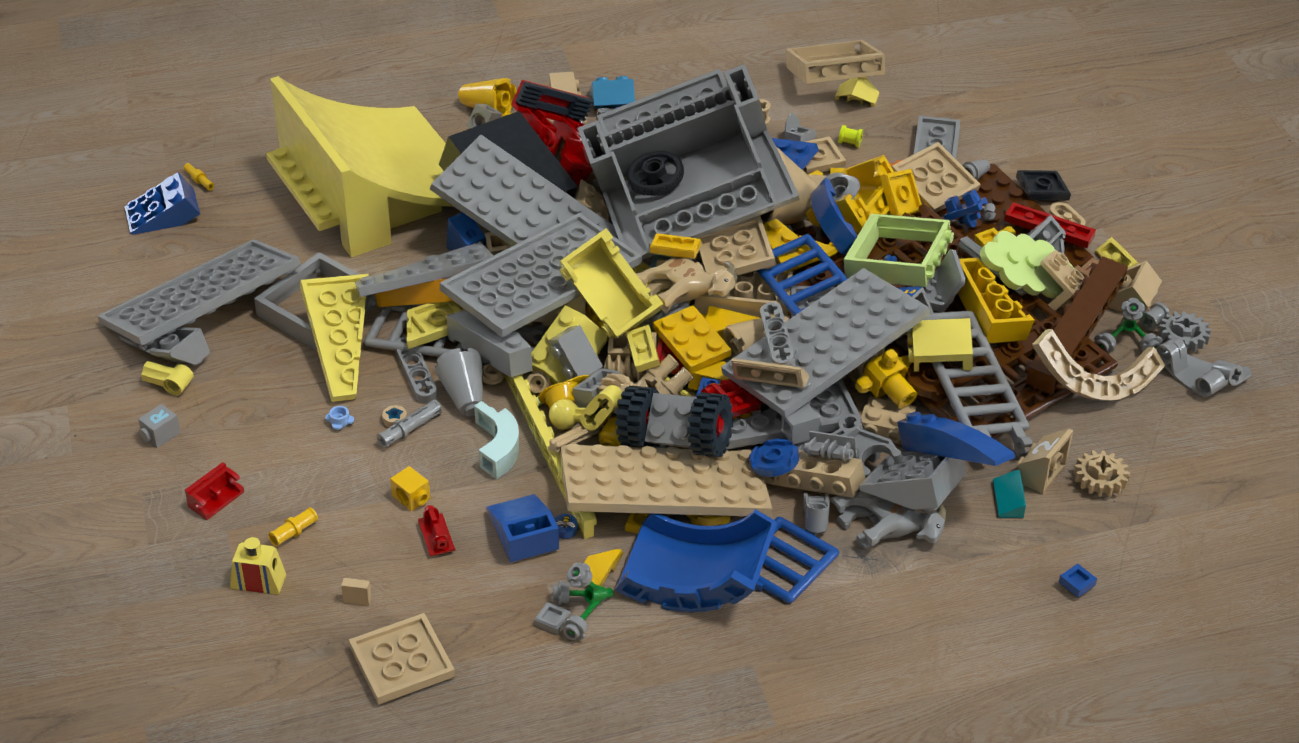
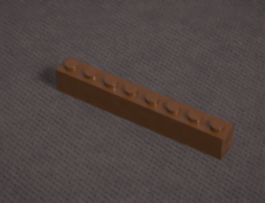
[1025,256,1128,395]

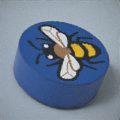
[554,514,578,539]

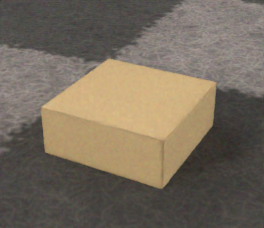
[341,578,372,606]

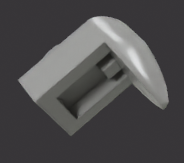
[784,113,816,142]

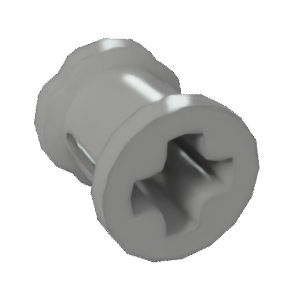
[1139,302,1170,331]

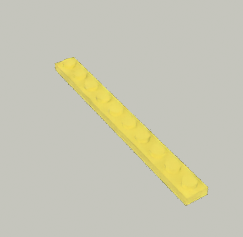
[505,374,597,539]

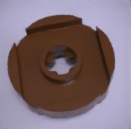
[906,362,956,401]

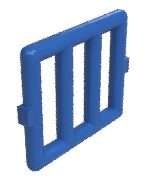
[755,517,839,604]

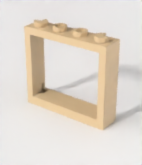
[786,40,885,84]

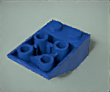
[124,172,200,235]
[486,494,559,562]

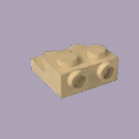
[861,396,916,445]

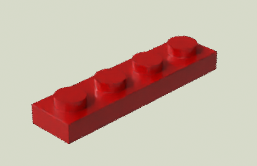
[1004,202,1096,248]

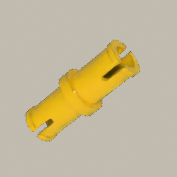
[268,507,318,547]

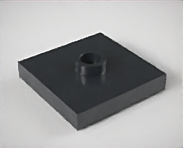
[1016,170,1071,200]

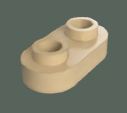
[1049,202,1086,226]

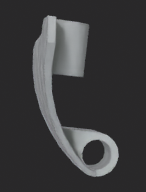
[1156,337,1252,397]

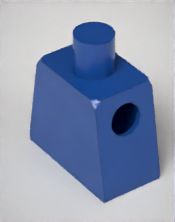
[446,212,486,251]

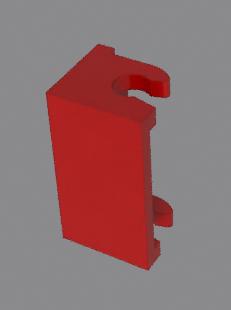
[185,462,244,520]

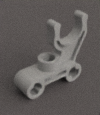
[797,414,903,478]

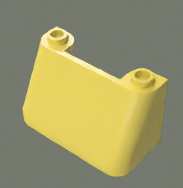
[559,228,663,339]

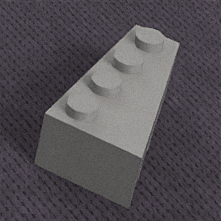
[446,310,532,377]

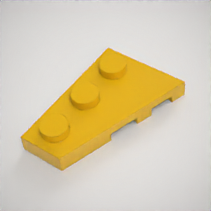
[763,219,819,275]

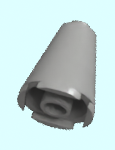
[434,348,483,417]

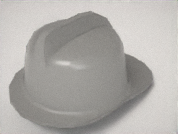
[820,172,860,201]

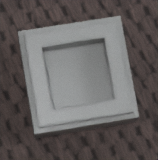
[534,602,570,635]

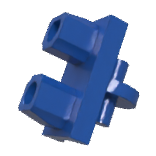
[944,189,988,228]

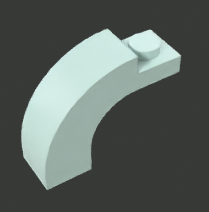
[474,401,519,480]

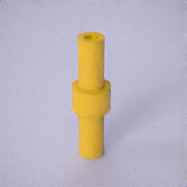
[183,163,214,191]

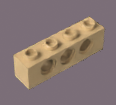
[763,450,866,498]

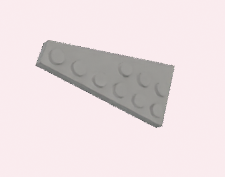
[355,242,493,297]

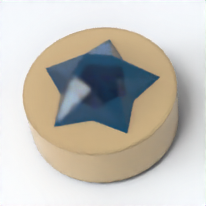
[382,405,407,427]

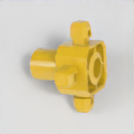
[855,349,917,409]

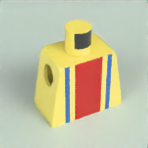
[230,537,286,595]

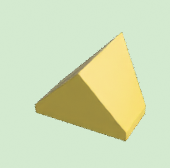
[835,77,879,107]

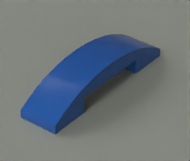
[811,178,857,255]

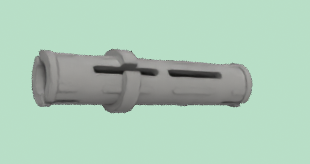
[376,400,442,448]

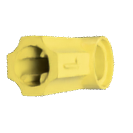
[141,361,194,396]

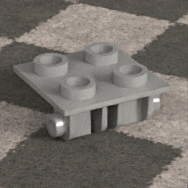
[804,431,858,461]

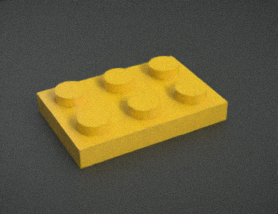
[653,305,731,373]

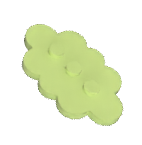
[980,231,1074,298]

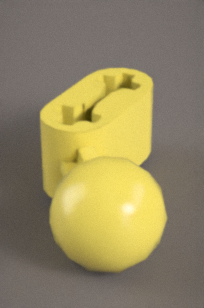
[549,385,622,430]

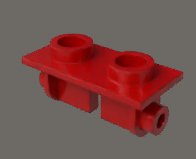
[418,505,455,557]

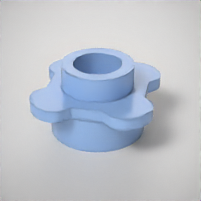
[325,406,354,430]

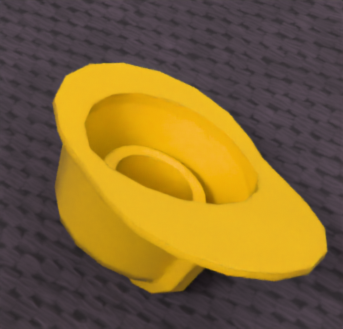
[538,375,589,408]

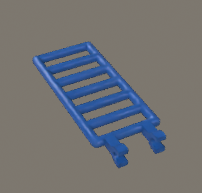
[756,234,848,316]

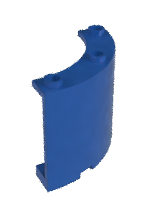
[615,509,777,612]

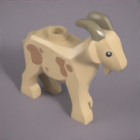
[636,257,738,314]

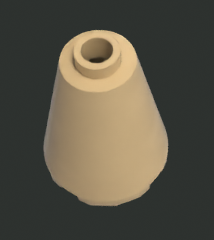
[723,315,789,358]

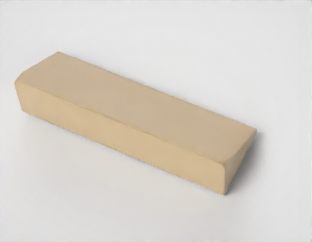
[731,358,809,388]

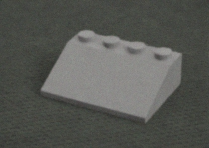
[859,451,966,512]

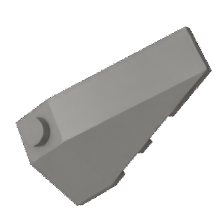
[119,327,210,366]

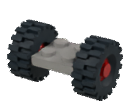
[615,386,733,457]

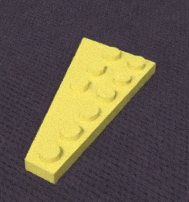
[299,274,369,402]

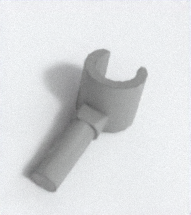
[980,203,996,221]

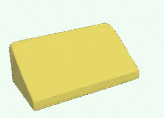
[1095,237,1139,268]

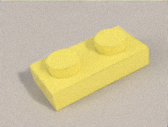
[626,325,660,373]

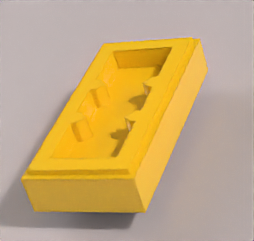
[650,233,701,259]

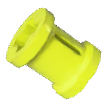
[838,125,863,148]

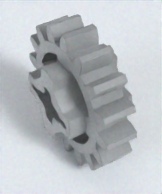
[1158,311,1211,352]

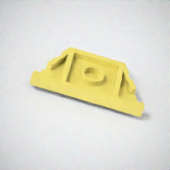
[407,301,465,349]

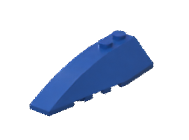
[897,412,1015,466]

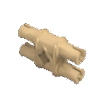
[633,354,694,395]

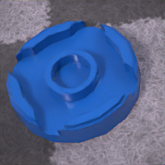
[749,439,799,477]

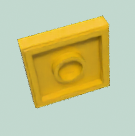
[879,169,922,216]

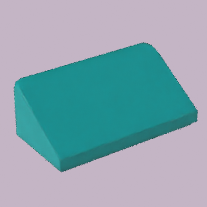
[993,470,1026,518]

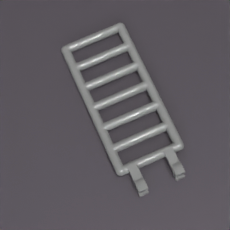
[364,305,545,364]
[923,311,1033,457]

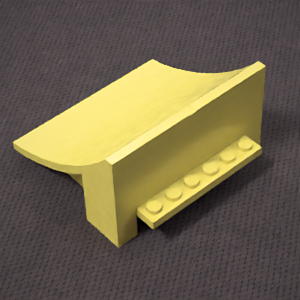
[266,76,453,257]

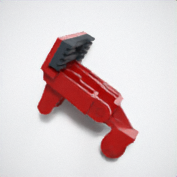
[511,80,594,186]

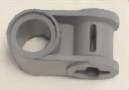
[803,493,830,533]

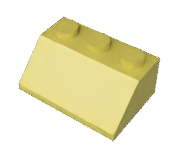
[531,305,609,385]

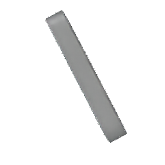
[760,302,796,366]
[395,336,437,404]

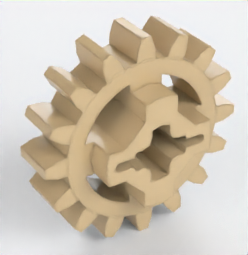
[1074,450,1130,497]

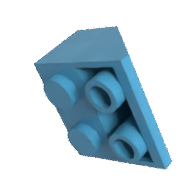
[590,76,635,109]

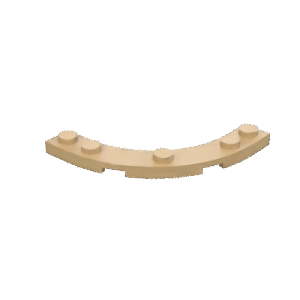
[1032,329,1165,401]

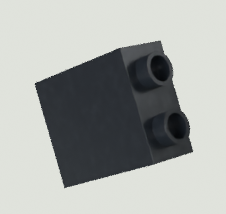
[439,111,578,232]

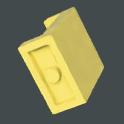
[907,318,973,371]

